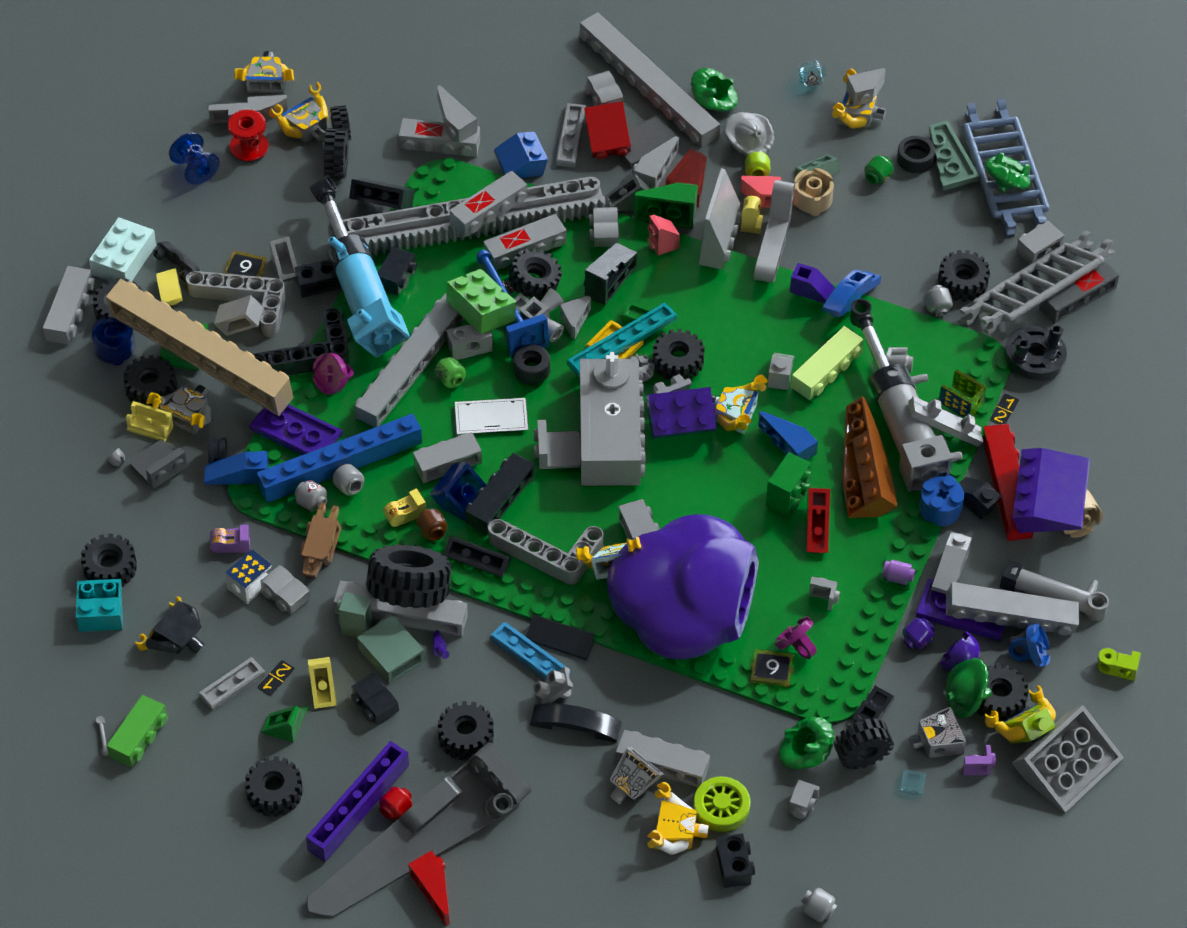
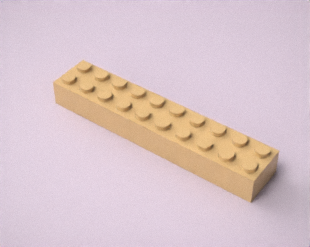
[106,279,294,416]

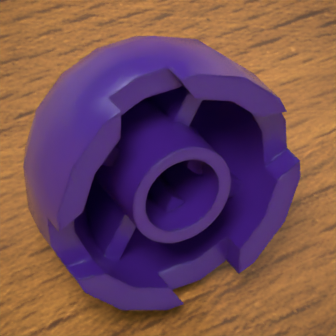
[938,630,980,672]

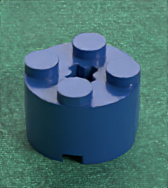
[919,475,964,526]

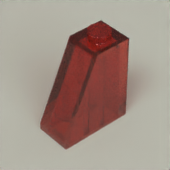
[665,149,707,208]

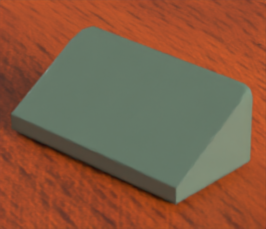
[795,154,840,176]

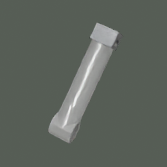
[1000,560,1109,621]

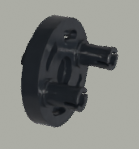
[1004,324,1067,380]

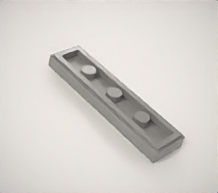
[556,103,586,168]

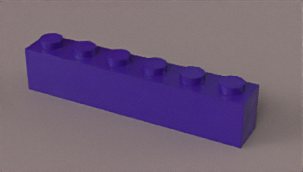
[306,741,409,862]

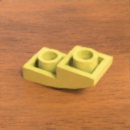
[156,268,183,306]

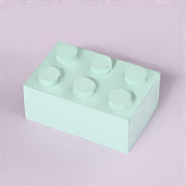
[89,217,156,282]

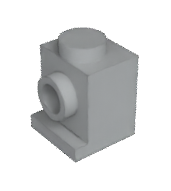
[788,780,820,819]

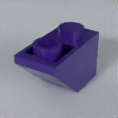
[790,263,835,304]

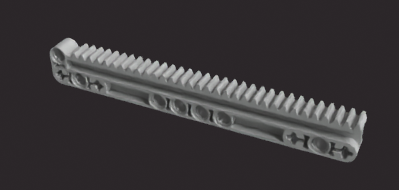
[328,177,605,256]

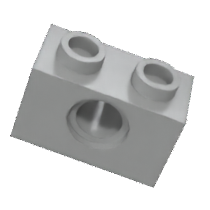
[447,324,493,360]

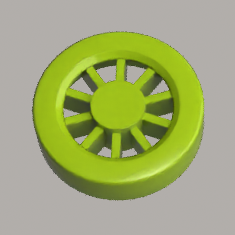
[693,776,750,832]

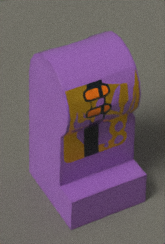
[210,525,250,553]

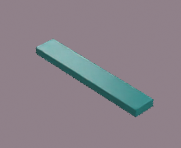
[567,302,677,378]

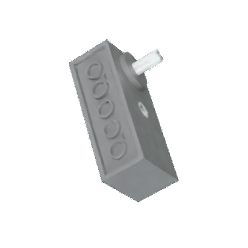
[580,352,645,486]

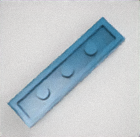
[490,621,571,680]

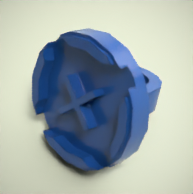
[1008,623,1050,668]

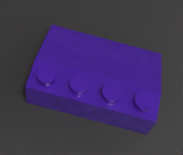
[1013,448,1090,533]

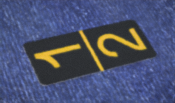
[990,394,1019,424]
[258,660,295,695]

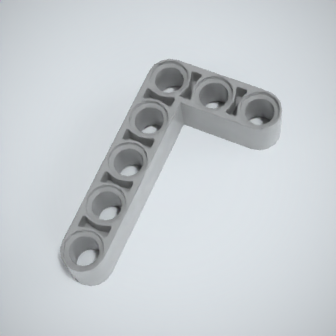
[754,180,795,283]
[186,271,286,337]
[488,519,603,585]

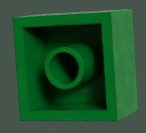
[766,452,812,517]

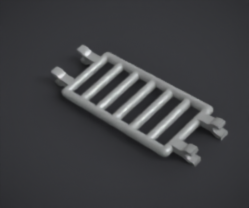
[960,231,1116,334]

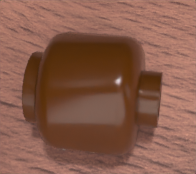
[416,509,448,541]

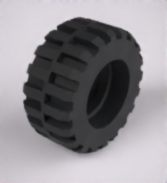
[366,545,452,608]

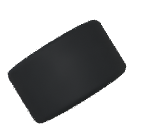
[513,345,550,385]

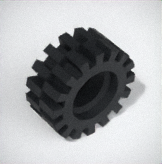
[330,105,351,140]

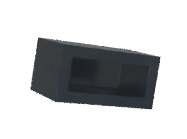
[377,247,417,296]

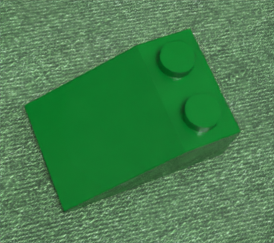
[634,183,698,229]

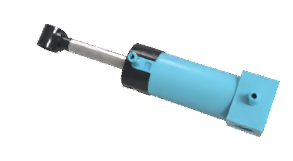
[310,175,410,358]

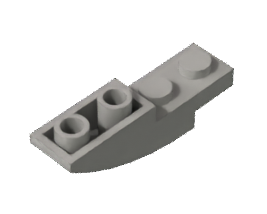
[209,95,288,124]

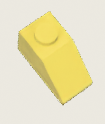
[307,657,336,709]

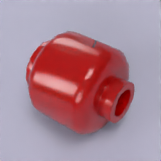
[379,787,413,820]

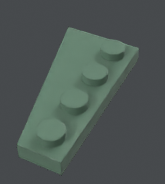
[929,120,979,191]

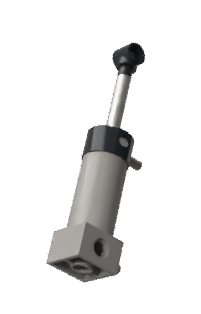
[850,299,962,492]

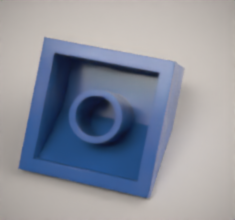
[494,131,548,178]

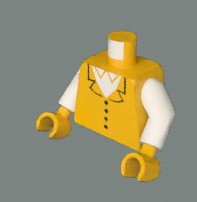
[647,782,709,855]

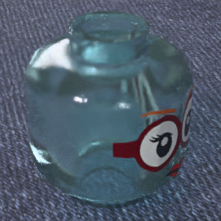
[798,60,827,87]

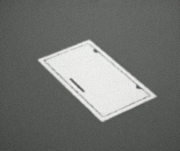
[455,398,528,434]

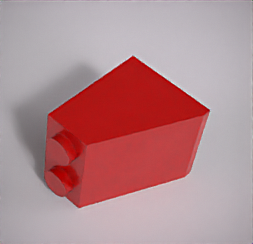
[584,101,631,159]

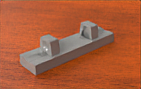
[908,396,983,447]

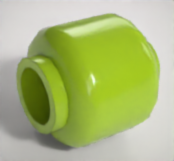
[745,152,770,176]

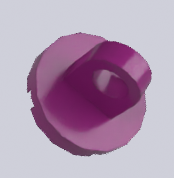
[313,353,354,394]
[774,616,817,660]

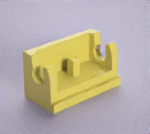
[126,401,174,442]

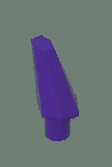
[433,630,449,659]

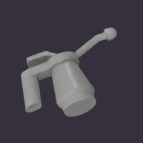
[883,347,914,373]

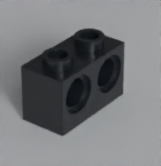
[294,259,341,298]
[715,833,755,888]

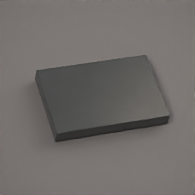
[621,115,680,168]

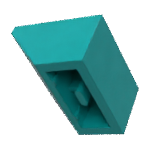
[76,579,123,632]

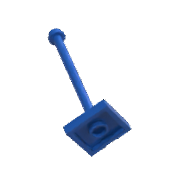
[476,250,550,360]

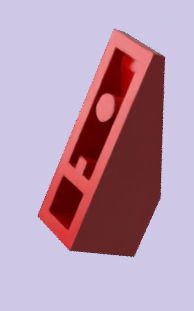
[806,488,830,553]
[408,850,450,926]

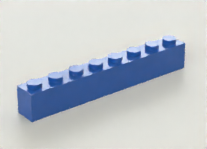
[257,413,422,503]

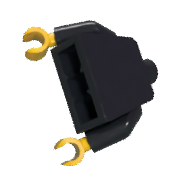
[135,597,205,654]

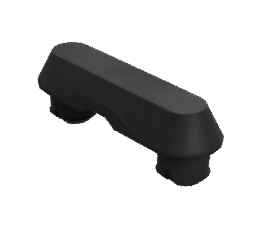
[153,241,200,282]

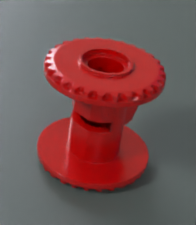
[227,109,269,162]

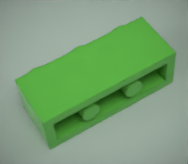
[107,695,168,768]

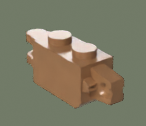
[300,503,341,578]

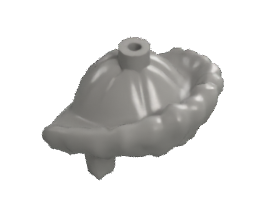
[724,112,774,156]

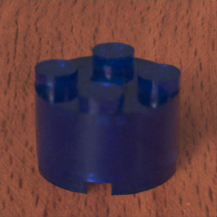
[92,317,136,365]

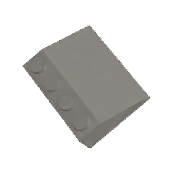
[699,168,742,269]
[1012,705,1124,813]

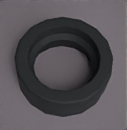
[897,136,935,173]

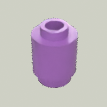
[882,560,915,585]

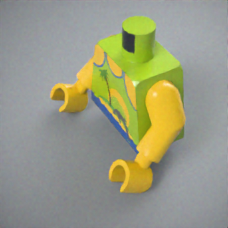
[985,685,1056,743]

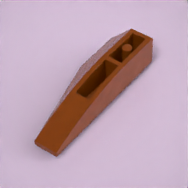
[842,396,897,518]

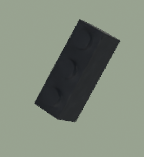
[349,178,415,210]

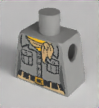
[610,747,664,804]

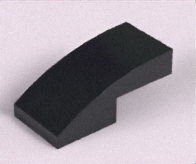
[852,685,895,723]

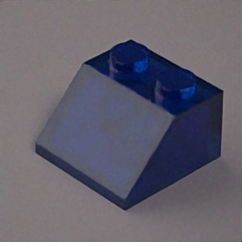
[429,462,486,522]

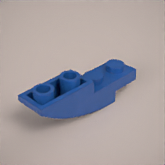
[822,269,881,317]

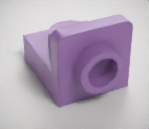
[962,745,996,775]

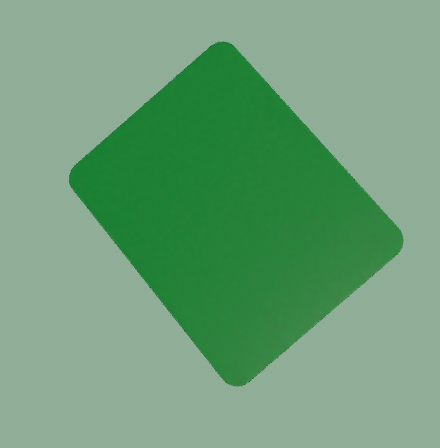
[228,158,1011,724]

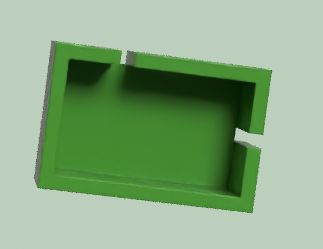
[446,269,516,334]

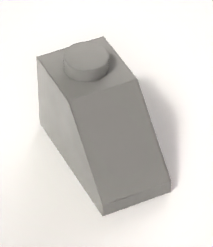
[846,68,886,106]
[768,353,794,390]

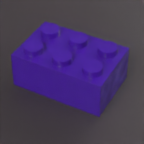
[646,387,716,439]

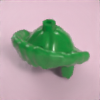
[690,67,738,112]
[984,152,1031,193]
[946,658,992,718]
[779,716,835,770]

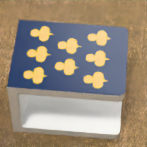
[225,550,271,604]

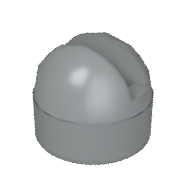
[106,448,125,467]

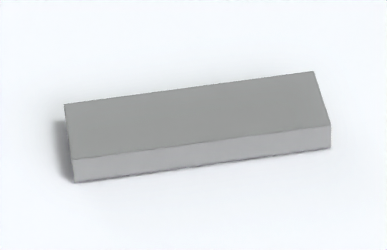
[198,657,265,712]

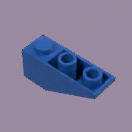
[758,411,818,460]

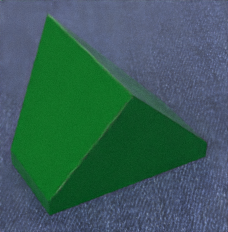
[261,706,309,743]

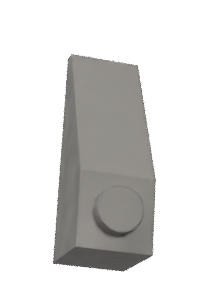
[437,85,477,143]
[632,136,679,189]
[931,532,972,594]

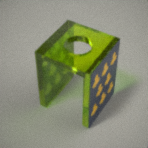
[939,369,987,417]

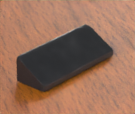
[443,536,512,577]
[526,615,595,660]

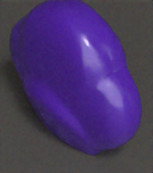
[607,514,759,660]

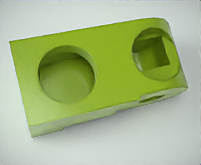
[1097,648,1141,681]

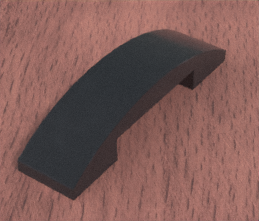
[530,703,622,743]

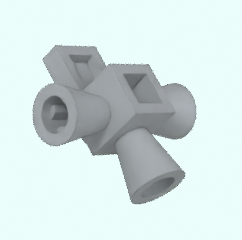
[514,288,564,342]

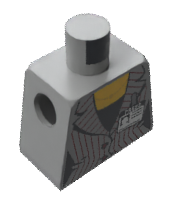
[909,707,966,758]

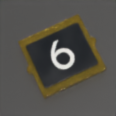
[224,250,267,277]
[751,649,794,687]

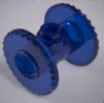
[168,132,220,185]

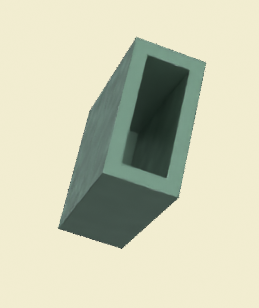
[357,615,425,684]

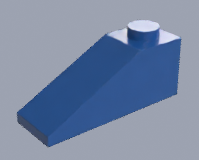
[204,451,269,485]

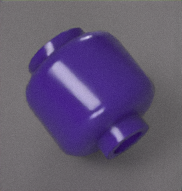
[902,618,935,650]

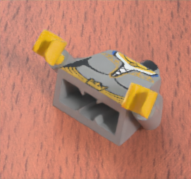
[146,385,211,435]

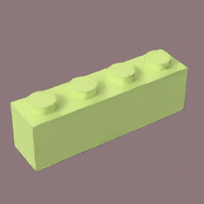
[791,326,863,400]

